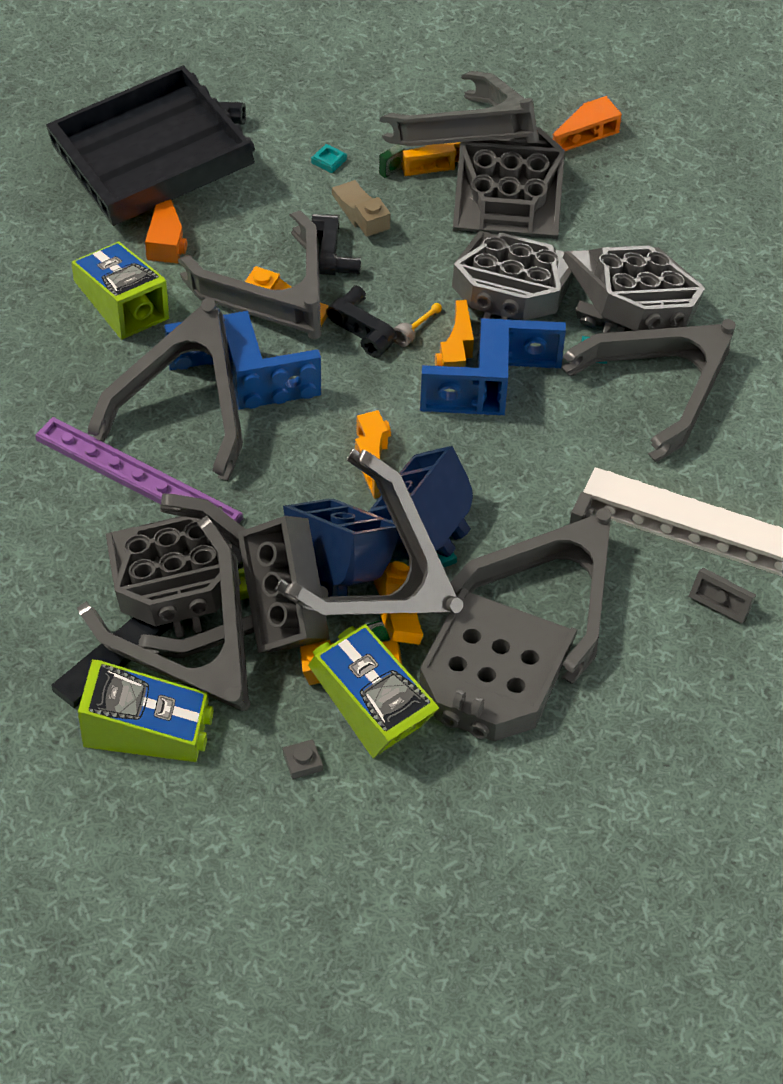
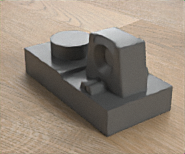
[576,301,631,333]
[688,568,756,624]

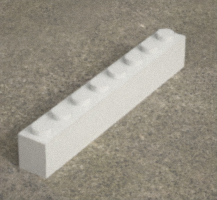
[583,467,783,576]

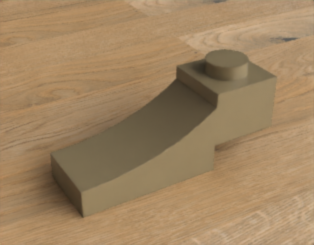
[332,180,391,237]

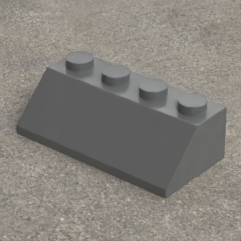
[238,516,330,653]

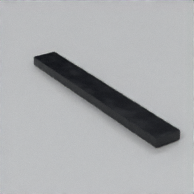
[51,543,243,708]

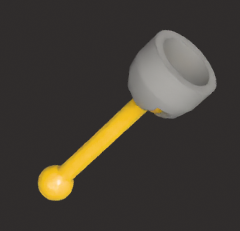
[393,303,442,347]

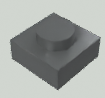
[570,492,595,524]
[282,739,323,779]

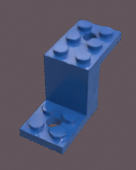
[164,311,321,410]
[420,318,566,415]

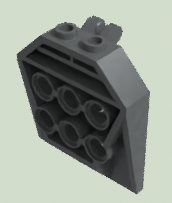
[453,127,565,239]
[452,231,574,321]
[563,246,705,331]
[106,507,241,638]
[419,588,577,741]

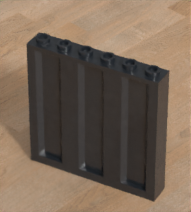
[46,65,255,226]

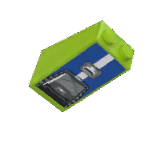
[71,242,169,340]
[308,624,439,758]
[78,659,213,762]

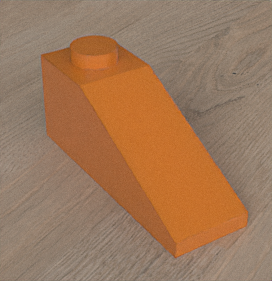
[553,96,622,151]
[145,200,187,264]

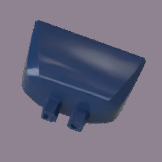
[368,446,473,561]
[283,499,400,597]

